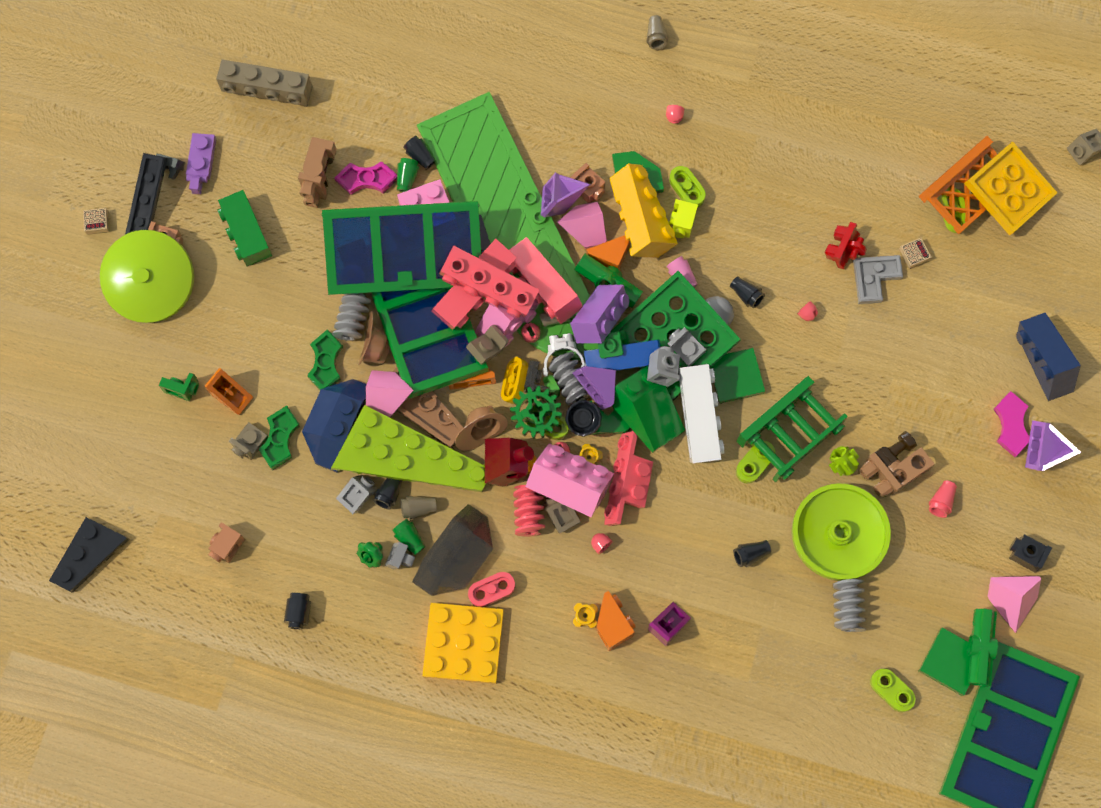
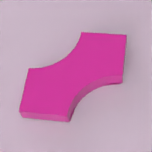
[334,162,397,195]
[993,391,1030,457]

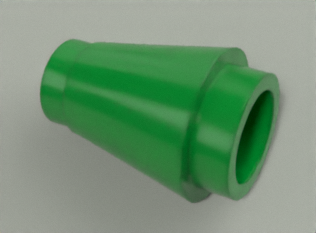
[397,158,420,192]
[392,519,426,555]

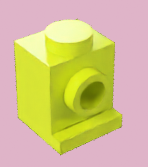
[669,199,698,238]

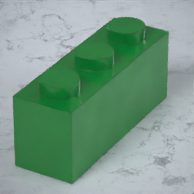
[217,190,272,267]

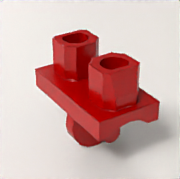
[825,222,867,269]

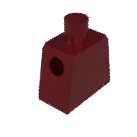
[485,438,534,487]

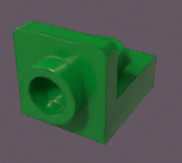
[598,330,626,358]
[158,373,199,402]

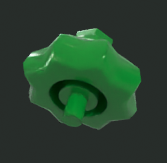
[356,542,383,568]

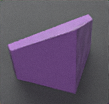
[541,172,590,217]
[573,366,616,410]
[1025,420,1081,471]

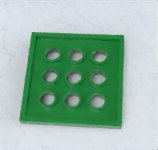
[610,271,741,401]

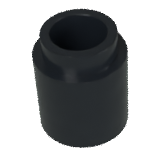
[284,592,311,630]

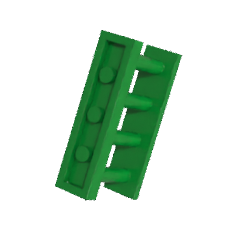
[736,376,848,483]

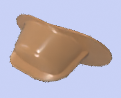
[358,311,390,365]
[455,406,508,451]

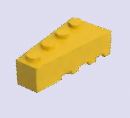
[610,163,678,258]

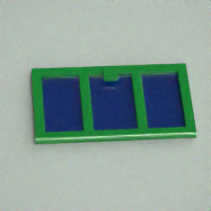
[321,201,481,295]
[363,241,489,398]
[939,641,1080,808]

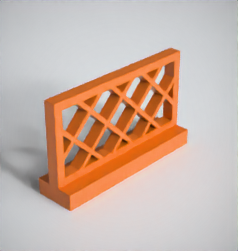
[918,135,997,234]

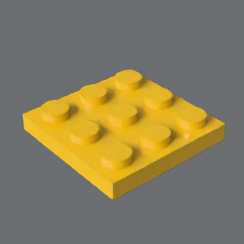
[964,141,1057,236]
[422,603,504,684]

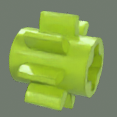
[829,446,859,476]

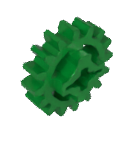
[510,386,562,439]

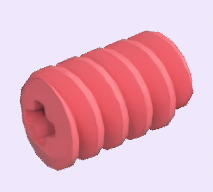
[513,485,545,537]

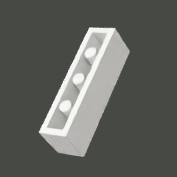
[678,364,724,463]

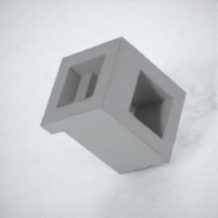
[647,346,680,387]

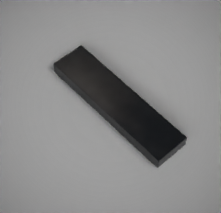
[125,153,167,235]

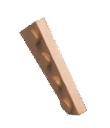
[393,357,463,449]

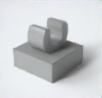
[385,542,415,569]

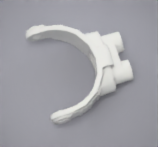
[543,333,586,377]

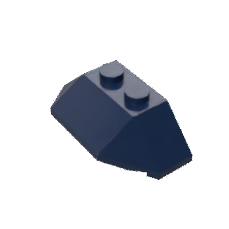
[302,379,367,473]

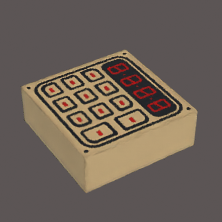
[83,208,109,234]
[899,238,931,269]

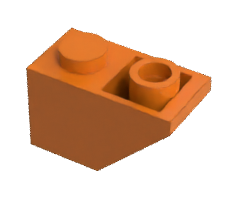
[596,591,636,651]

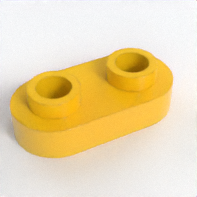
[501,357,529,404]

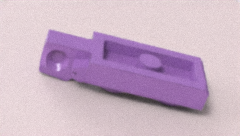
[186,133,216,195]

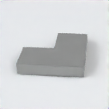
[853,255,903,304]

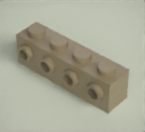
[216,59,313,106]

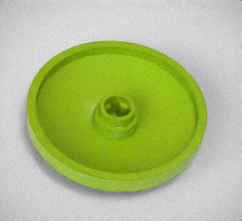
[100,230,194,323]
[792,483,891,581]

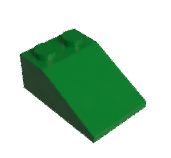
[612,365,685,453]

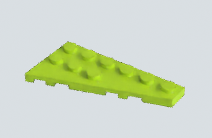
[331,405,486,492]

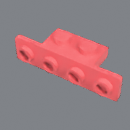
[604,431,653,526]

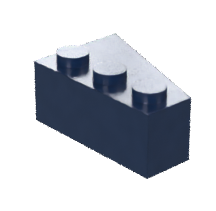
[1016,313,1081,401]

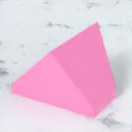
[558,202,607,249]
[366,370,413,418]
[988,576,1041,633]

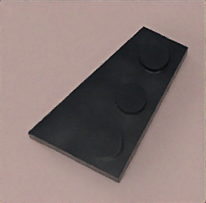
[49,517,130,593]

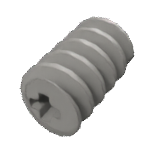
[332,293,371,341]
[549,352,591,406]
[833,579,866,632]

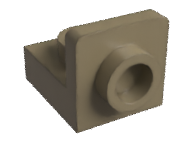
[1067,129,1101,165]
[466,324,509,365]
[229,422,268,460]
[542,498,580,534]

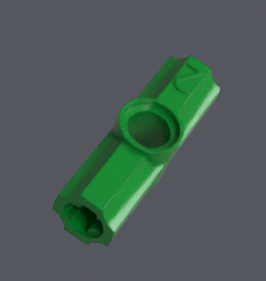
[574,253,643,308]
[967,609,998,687]

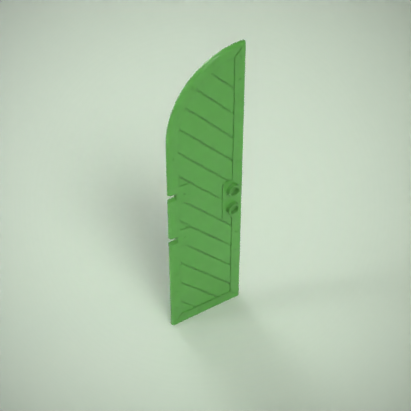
[417,92,598,361]

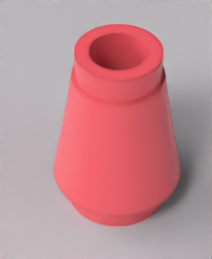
[929,480,957,518]

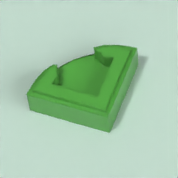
[542,374,560,397]

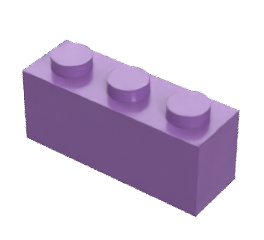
[570,285,629,343]

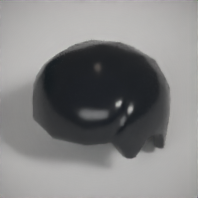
[565,400,602,437]

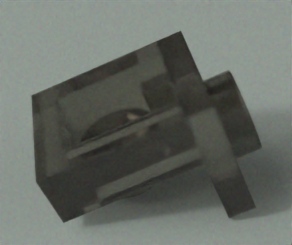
[524,360,548,399]

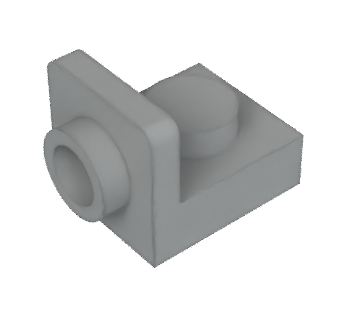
[668,327,707,367]
[336,475,378,514]

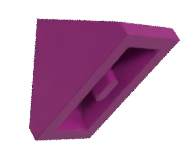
[648,602,691,646]

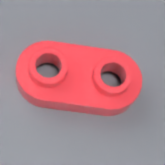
[468,572,515,607]

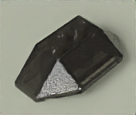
[412,504,493,596]

